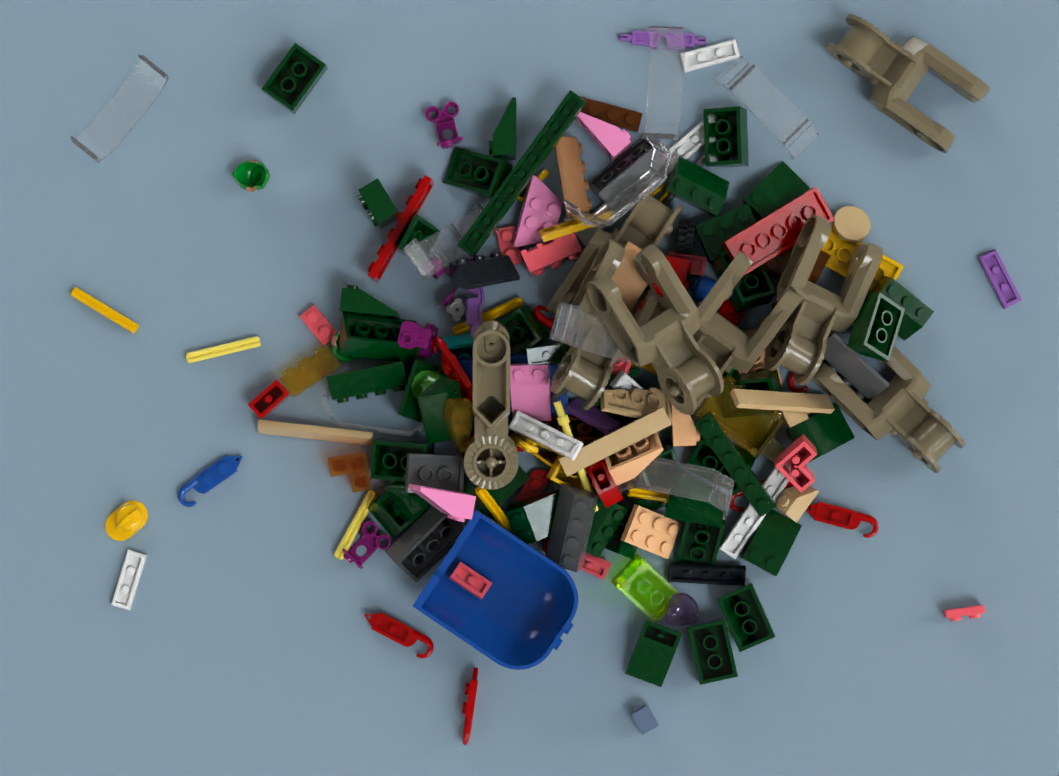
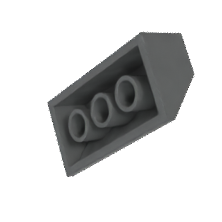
[588,136,670,210]
[823,332,890,401]
[545,484,599,572]
[386,506,467,582]

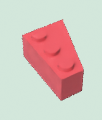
[520,233,582,277]

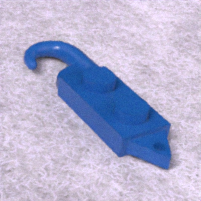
[178,455,243,507]

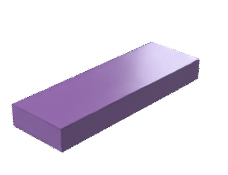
[978,249,1022,309]
[566,398,622,435]

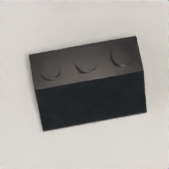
[449,251,520,289]

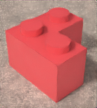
[774,434,817,493]

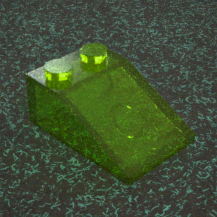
[611,554,682,623]

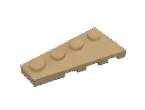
[600,388,672,422]

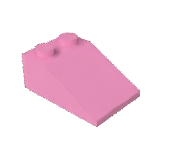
[575,112,631,161]
[510,363,551,421]
[408,484,476,522]

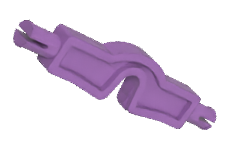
[620,28,706,48]
[464,254,485,338]

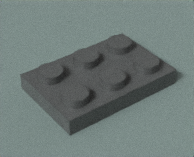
[405,453,464,493]

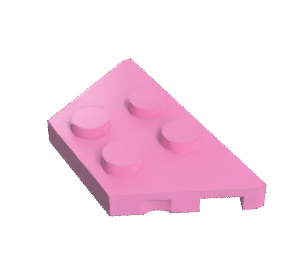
[512,175,563,247]

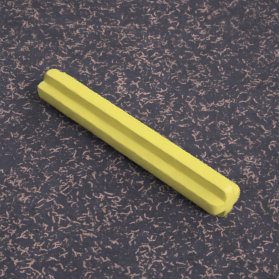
[186,336,261,363]
[334,490,378,560]

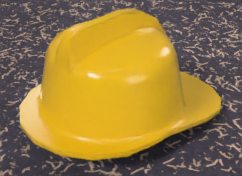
[105,501,148,541]

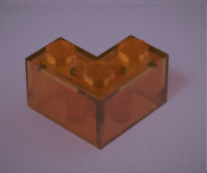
[328,451,373,493]

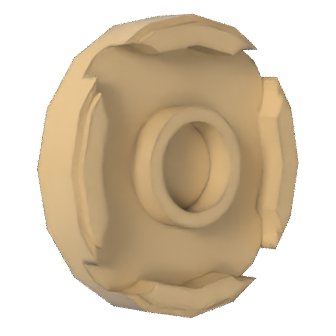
[832,206,871,243]

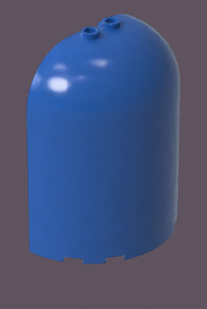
[413,510,578,670]

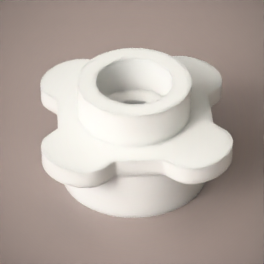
[446,298,466,321]

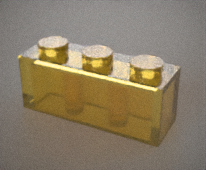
[280,346,341,398]

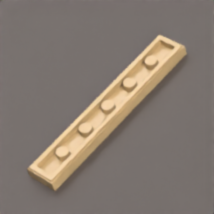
[730,389,835,414]
[559,407,672,477]
[257,420,373,446]

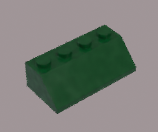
[339,312,420,363]
[327,361,408,403]

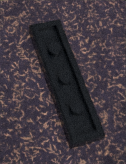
[667,562,746,586]

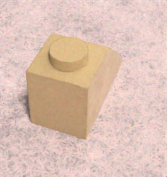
[779,411,810,429]
[775,486,819,523]

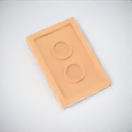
[620,504,682,559]

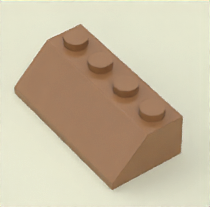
[555,137,592,219]

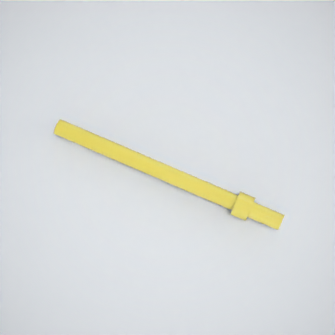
[553,400,599,512]

